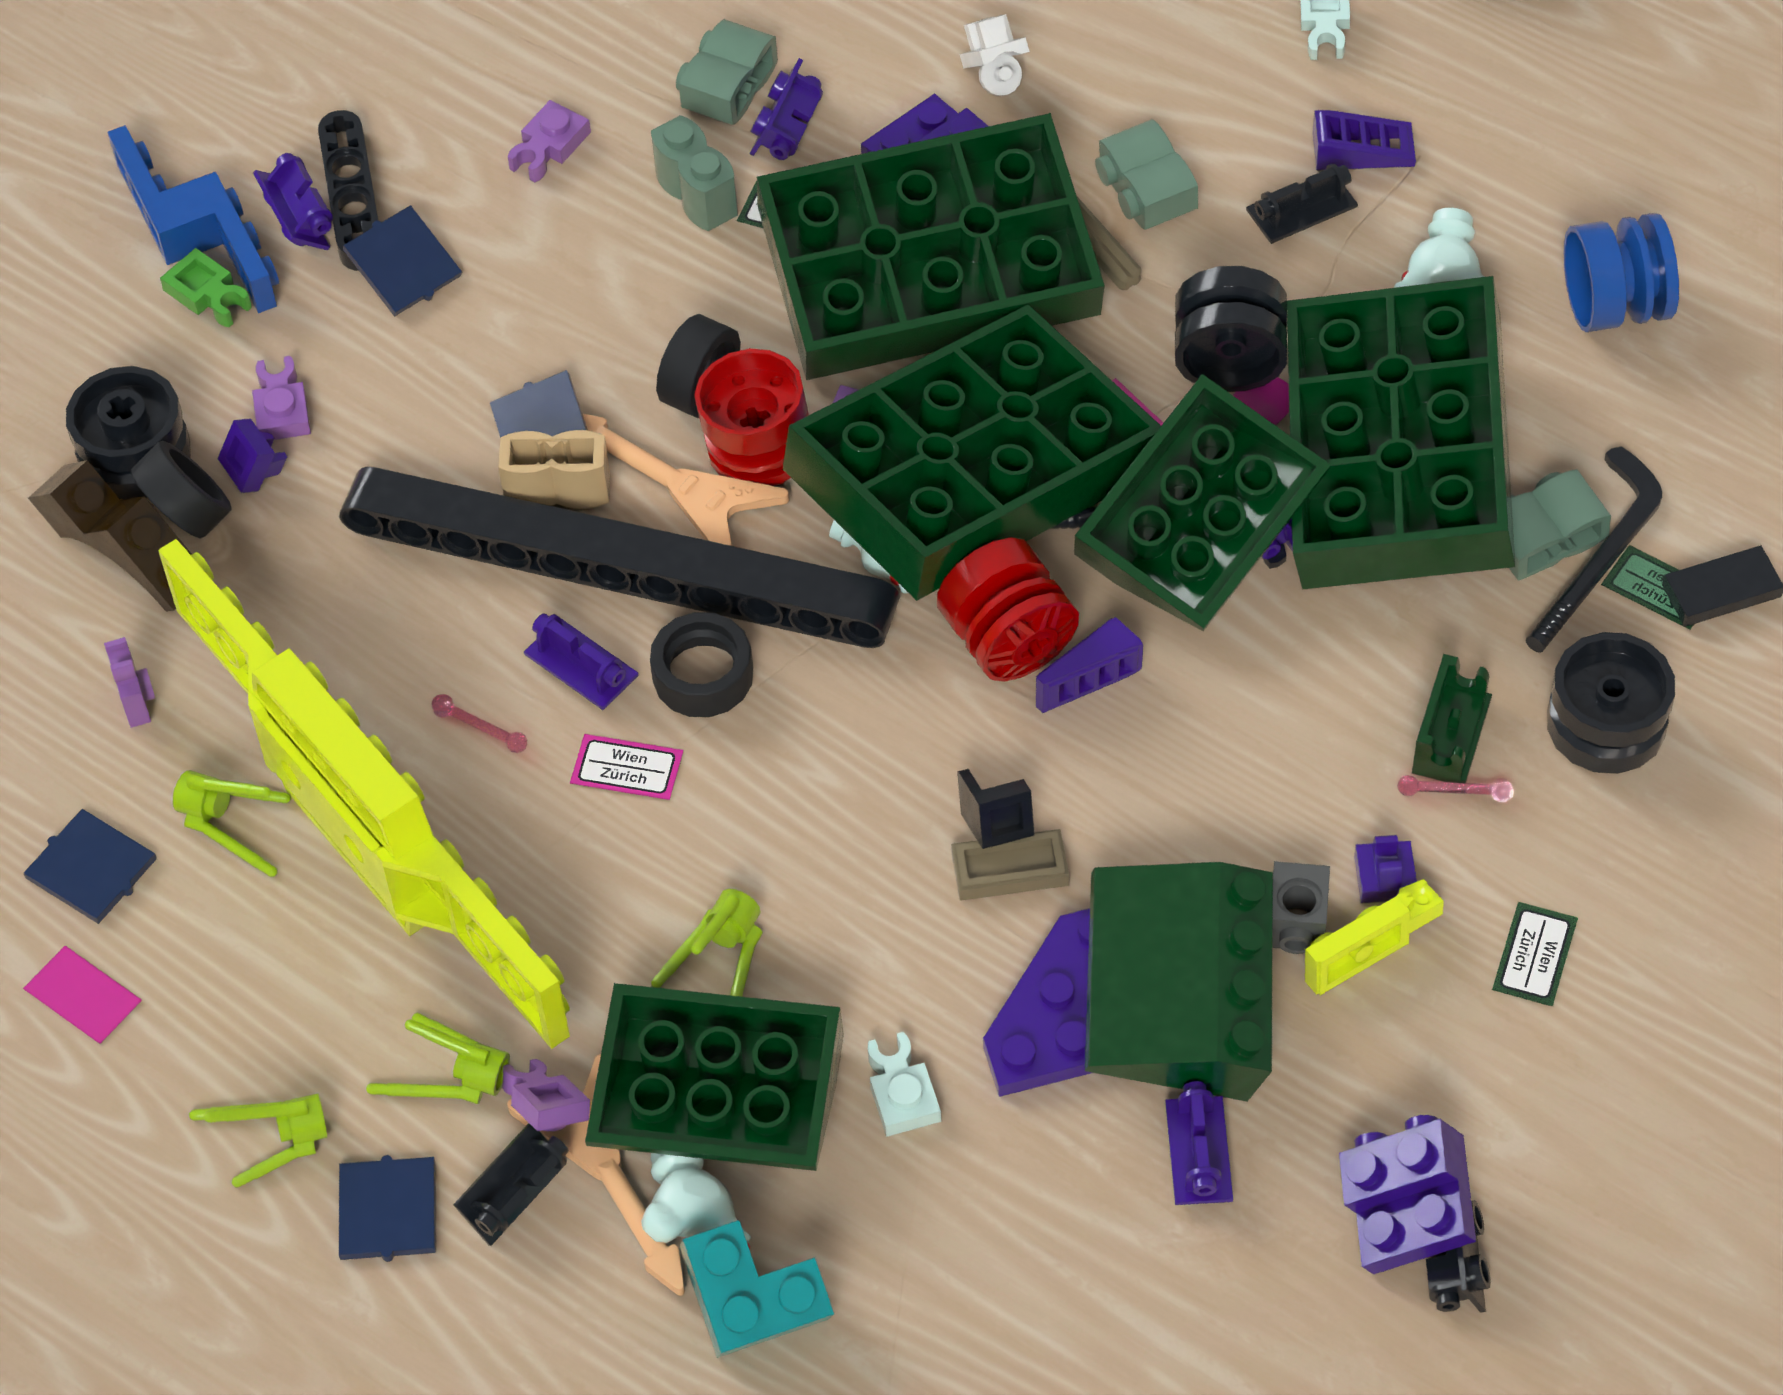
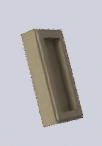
[951,829,1069,901]

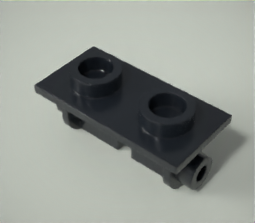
[1246,164,1358,244]
[453,1123,569,1246]
[1426,1200,1491,1313]

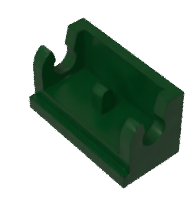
[1412,654,1492,787]

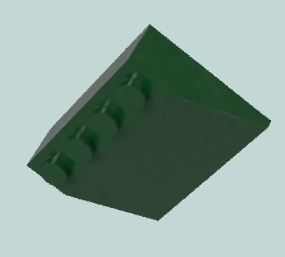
[1074,374,1331,632]
[1085,862,1273,1102]
[585,983,844,1171]

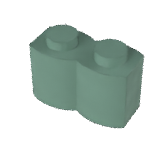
[676,19,778,125]
[651,115,738,231]
[1095,119,1198,230]
[1509,469,1611,581]

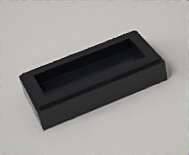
[1662,545,1783,627]

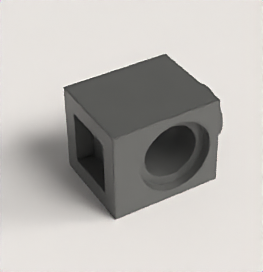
[1272,861,1330,954]

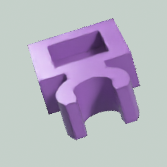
[508,100,591,183]
[252,356,311,440]
[104,637,156,728]
[502,1059,590,1131]

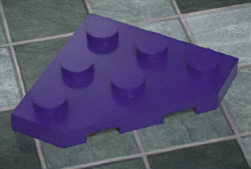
[983,908,1092,1097]

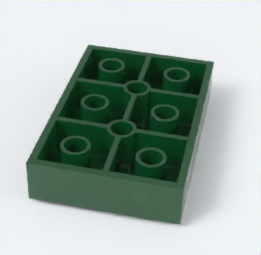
[757,113,1105,380]
[1287,276,1515,590]
[783,304,1161,601]

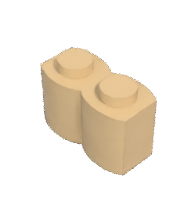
[498,430,610,509]

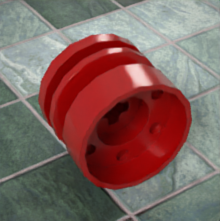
[694,348,809,486]
[937,537,1079,682]

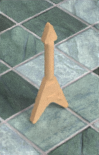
[582,413,789,546]
[507,1054,685,1296]

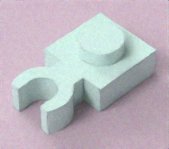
[1300,0,1350,60]
[868,1032,941,1137]

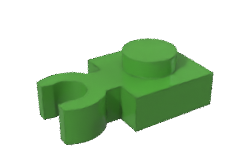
[160,248,252,327]

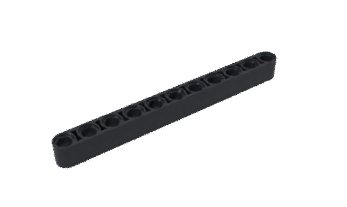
[339,467,900,648]

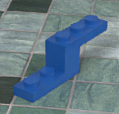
[107,125,279,314]

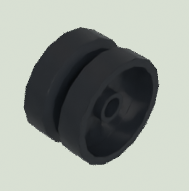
[1175,266,1287,392]
[66,366,191,500]
[1547,632,1675,774]

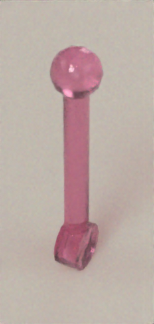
[431,694,527,753]
[1397,775,1513,802]

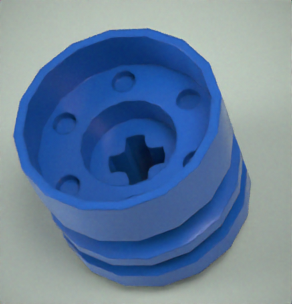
[1564,213,1679,332]

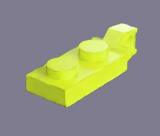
[1305,879,1444,995]

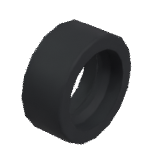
[656,314,741,418]
[131,441,232,539]
[650,612,753,717]

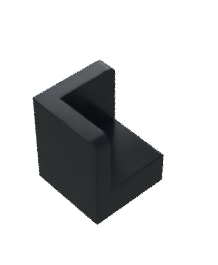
[957,769,1035,849]

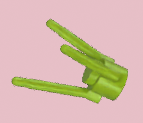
[173,770,291,877]
[651,889,763,997]
[366,1013,510,1104]
[189,1094,328,1188]

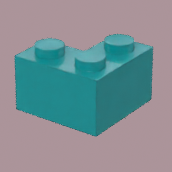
[679,1220,834,1358]

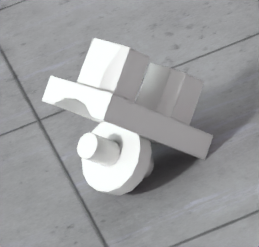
[959,14,1030,96]

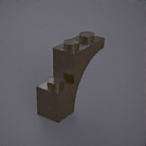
[28,460,192,612]

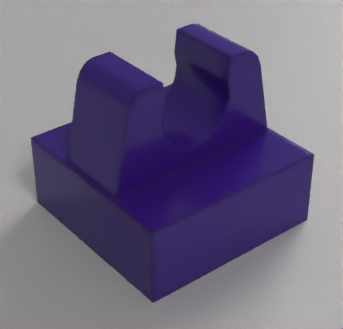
[217,419,287,493]
[1354,835,1417,903]

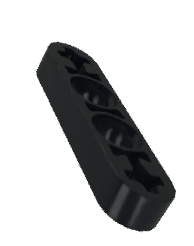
[318,110,379,271]

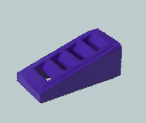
[1312,110,1416,170]
[1036,617,1143,713]

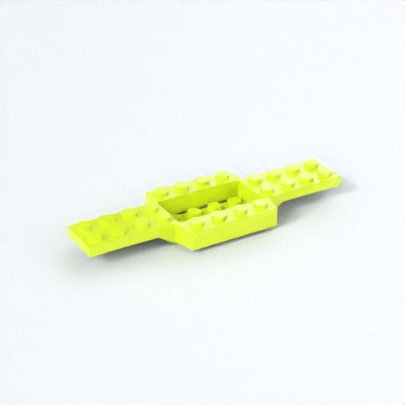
[158,539,570,1049]

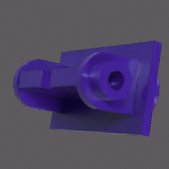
[749,58,823,160]
[253,153,333,250]
[524,613,639,710]
[1165,1081,1233,1205]

